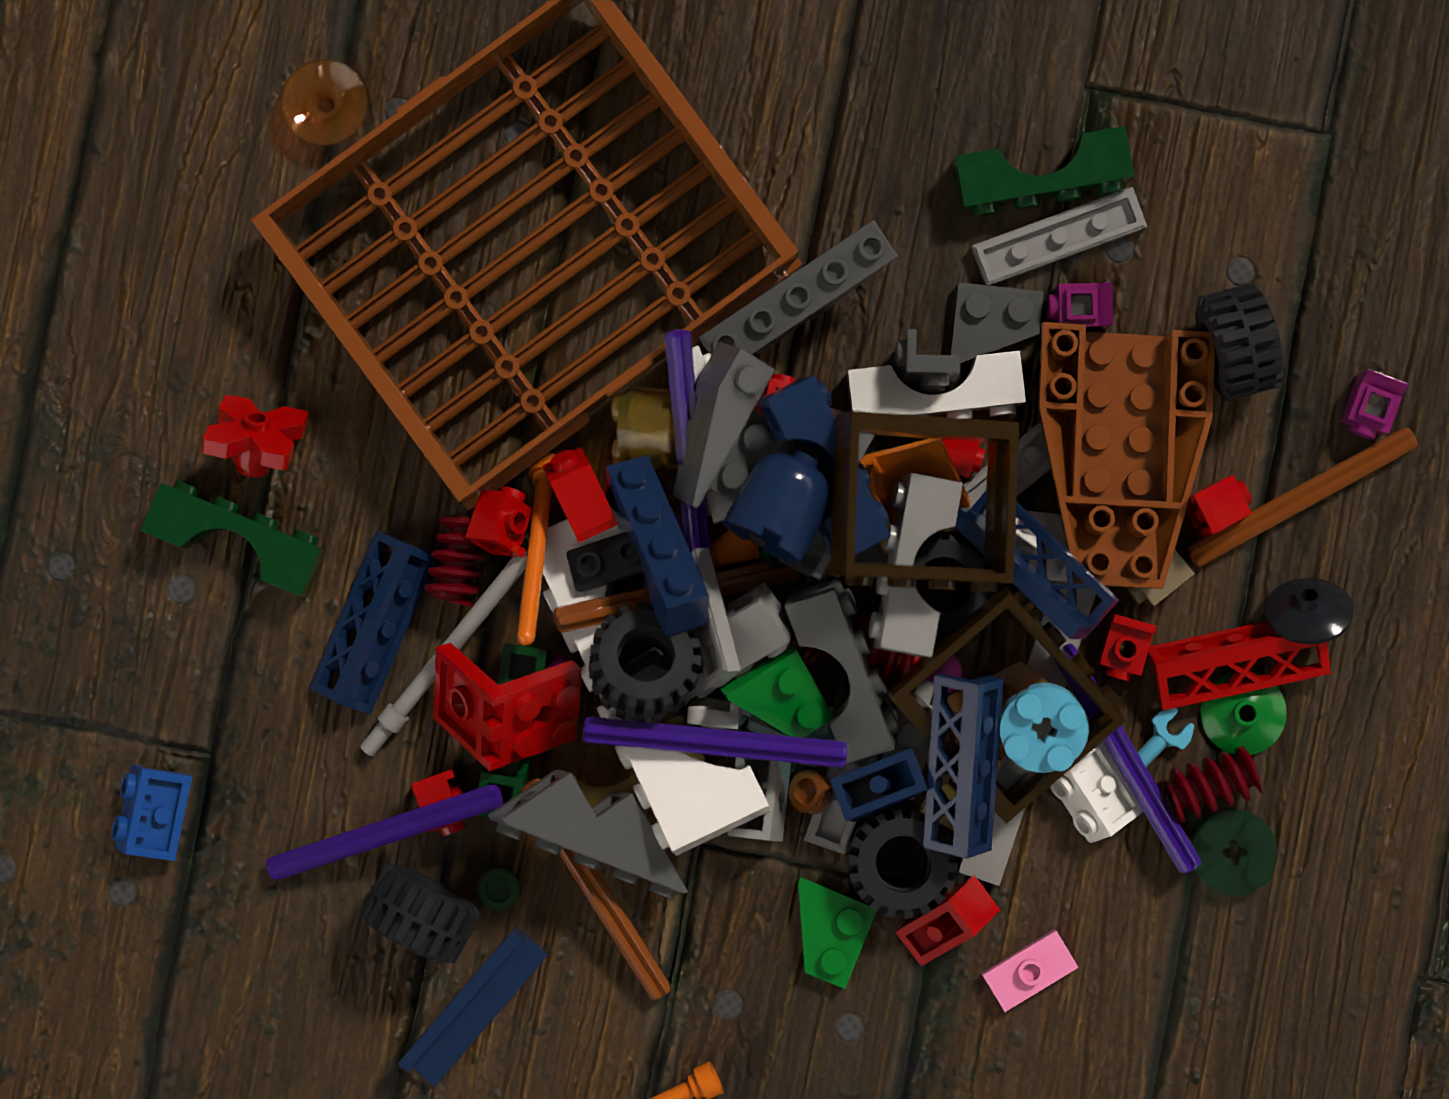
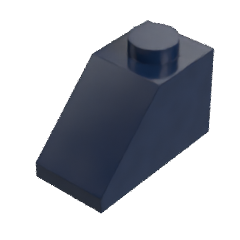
[830,748,928,822]

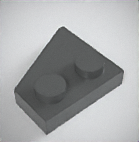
[950,282,1044,364]

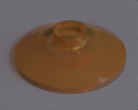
[281,59,368,145]

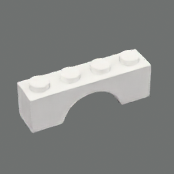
[846,351,1026,419]

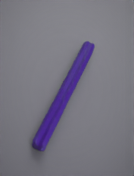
[665,329,712,560]
[1054,643,1201,874]
[583,716,848,768]
[266,785,503,880]

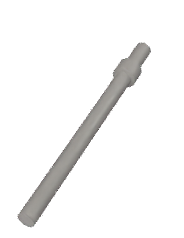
[360,552,527,756]

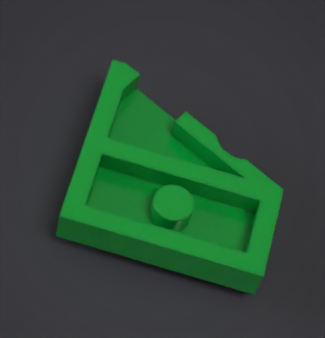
[721,645,833,738]
[798,876,876,989]

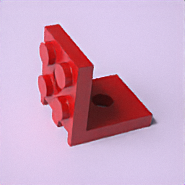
[433,642,582,771]

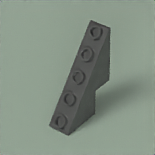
[699,220,898,357]
[488,770,688,900]

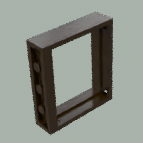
[830,411,1019,592]
[888,584,1126,824]

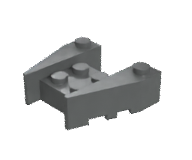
[672,342,875,547]

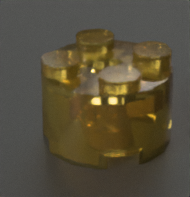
[611,387,678,474]

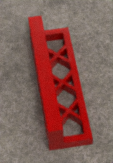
[1147,621,1331,710]

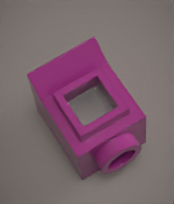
[1047,282,1113,330]
[1340,369,1409,440]

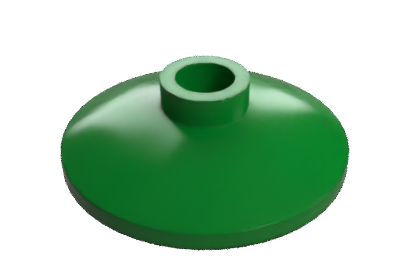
[1200,671,1287,755]

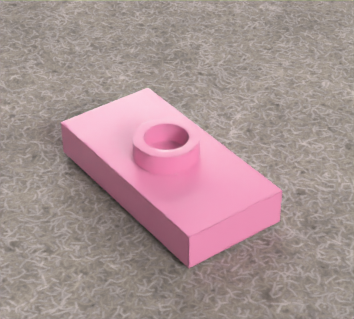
[981,929,1079,1012]

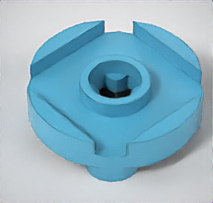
[999,683,1089,773]

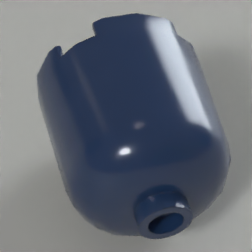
[723,451,832,564]

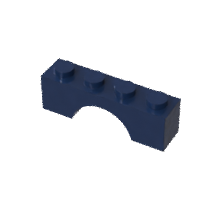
[757,375,891,555]
[605,455,710,637]

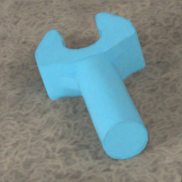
[1137,708,1194,767]

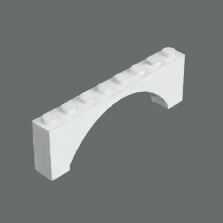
[527,519,771,856]

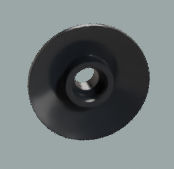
[1265,578,1353,644]

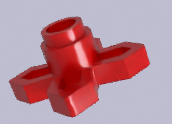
[202,395,308,477]

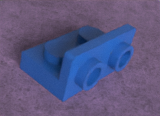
[111,763,192,861]

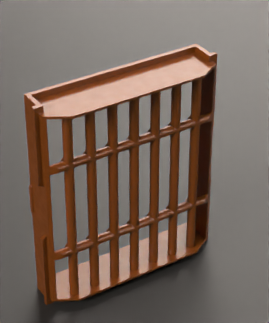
[251,0,803,511]

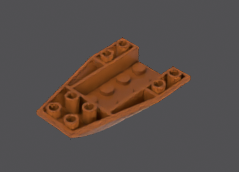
[1038,322,1215,589]

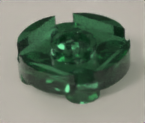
[1190,808,1278,896]

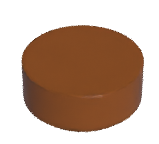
[788,770,833,815]

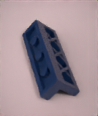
[955,490,1119,639]
[309,530,436,715]
[923,674,1004,859]
[398,926,549,1087]

